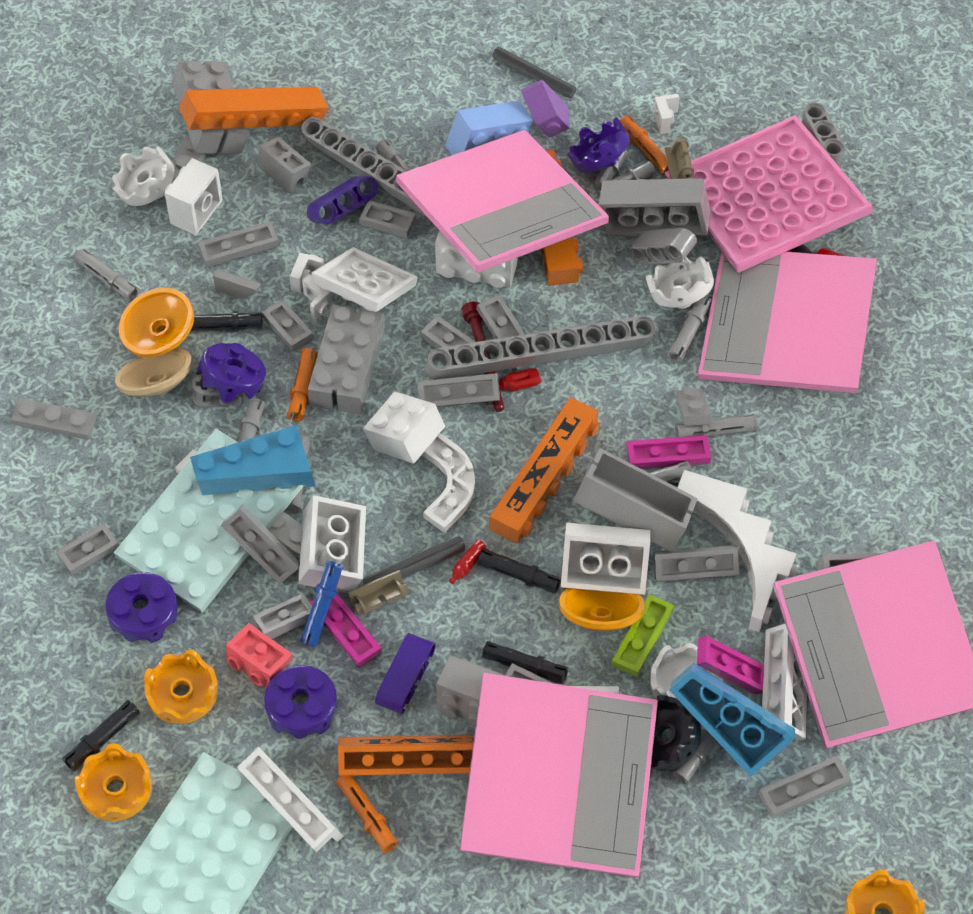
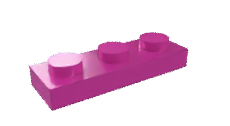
[626,435,711,469]
[310,594,382,668]
[697,635,764,694]

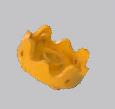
[144,650,218,725]
[75,743,153,822]
[845,870,925,914]

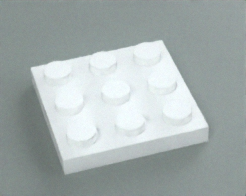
[310,247,418,312]

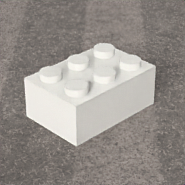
[435,231,518,288]
[298,495,366,593]
[561,523,651,595]

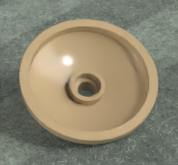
[115,348,193,397]

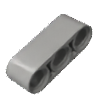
[802,102,845,167]
[628,228,697,265]

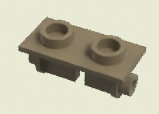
[664,138,694,179]
[348,570,410,616]

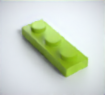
[612,594,675,677]

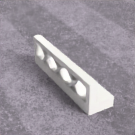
[762,624,807,740]
[237,747,344,852]

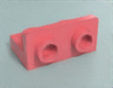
[226,623,292,688]

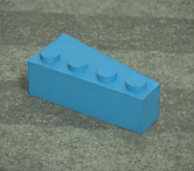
[190,425,315,495]
[669,663,795,777]

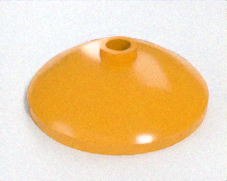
[119,288,194,357]
[559,588,644,632]

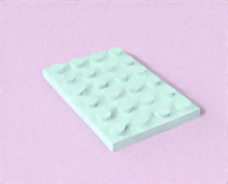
[114,429,303,613]
[106,752,292,914]

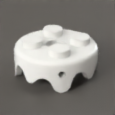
[112,146,175,206]
[646,256,714,309]
[650,643,723,699]

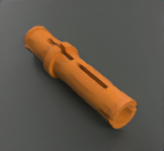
[620,115,669,176]
[287,348,318,422]
[336,775,399,853]

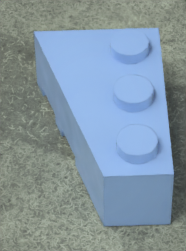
[445,101,534,155]

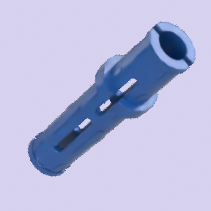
[300,561,344,647]

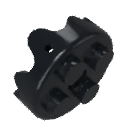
[651,695,702,771]

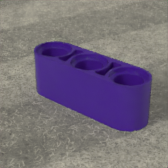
[307,176,378,224]
[375,633,436,714]

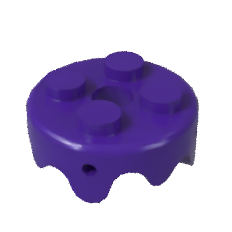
[567,117,630,173]
[196,343,266,403]
[105,572,178,643]
[264,665,338,739]

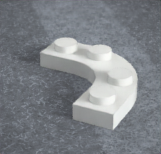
[422,433,475,533]

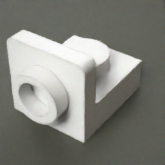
[653,94,680,134]
[290,253,325,293]

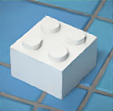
[164,158,223,235]
[363,391,445,464]

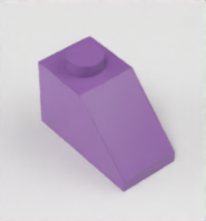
[521,80,570,137]

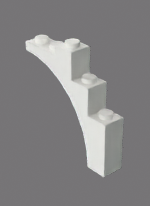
[678,470,799,632]

